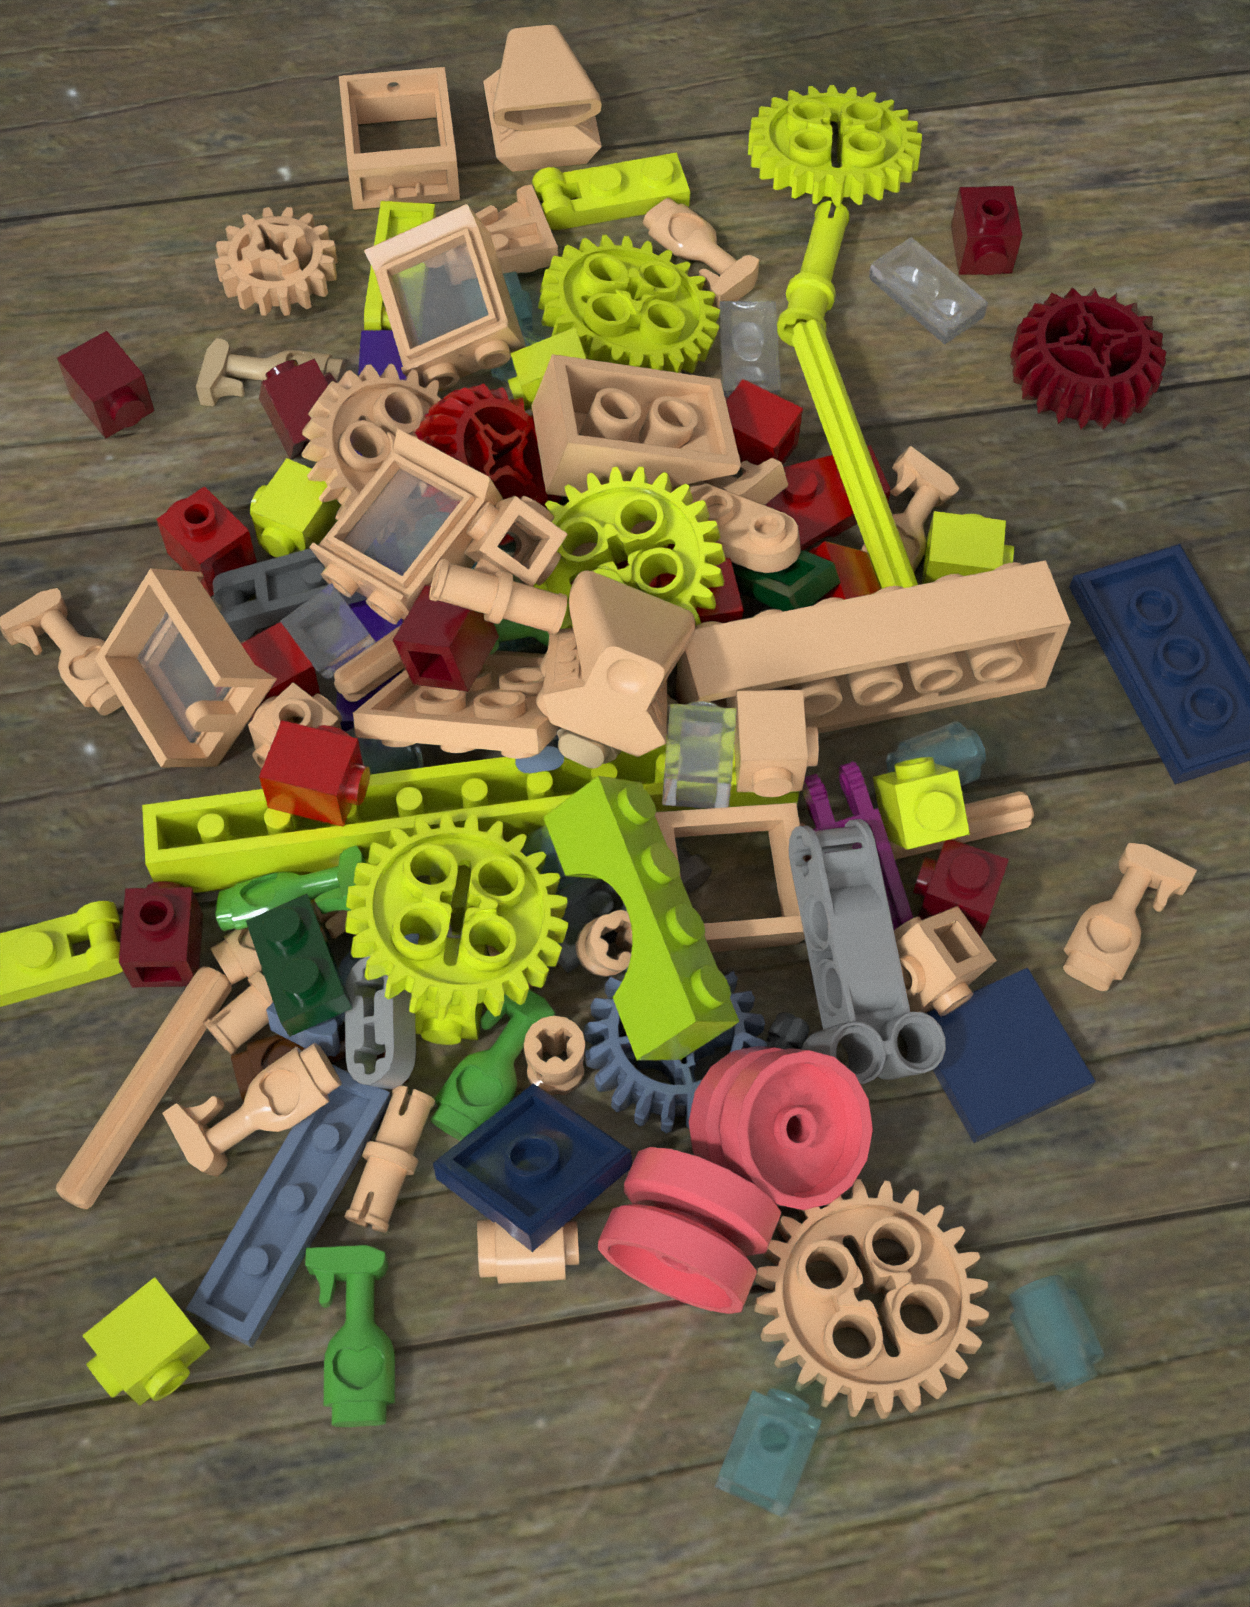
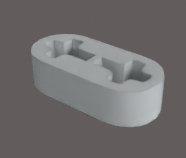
[345,957,416,1089]

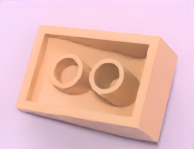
[532,354,741,496]

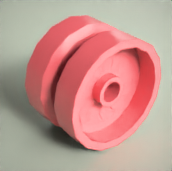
[689,1046,873,1210]
[598,1147,781,1314]

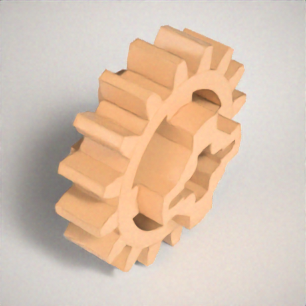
[215,207,338,316]

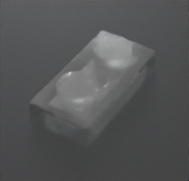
[869,237,988,345]
[719,301,781,398]

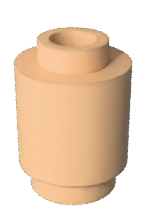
[477,1219,579,1284]

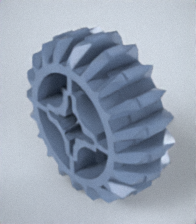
[584,967,767,1134]

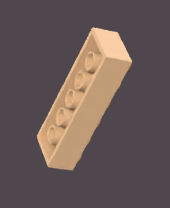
[675,560,1071,734]

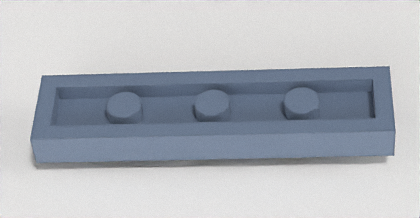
[186,1065,391,1348]

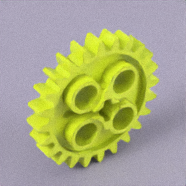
[748,85,922,206]
[538,235,720,373]
[533,467,725,629]
[345,812,568,1022]

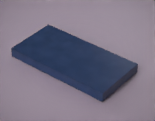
[1069,544,1250,785]

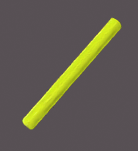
[791,319,918,589]

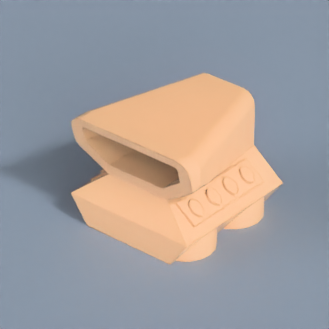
[483,25,602,172]
[536,570,695,757]

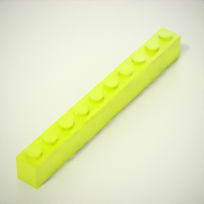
[142,726,800,893]

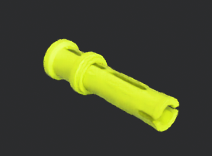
[776,201,850,347]

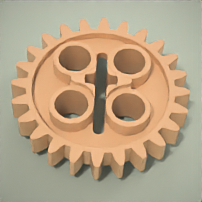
[302,364,446,550]
[754,1179,989,1419]

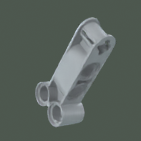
[788,819,946,1084]

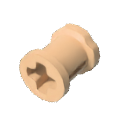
[576,910,632,977]
[523,1016,585,1095]

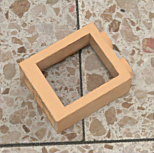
[339,67,460,210]
[655,803,809,952]

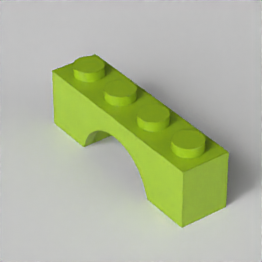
[543,776,740,1060]

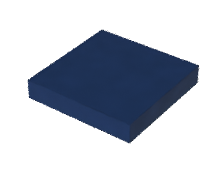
[925,967,1096,1143]
[433,1083,632,1252]

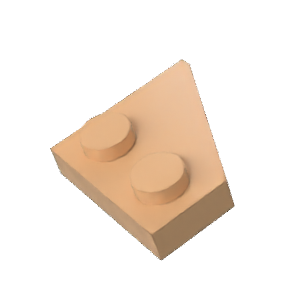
[445,184,558,287]

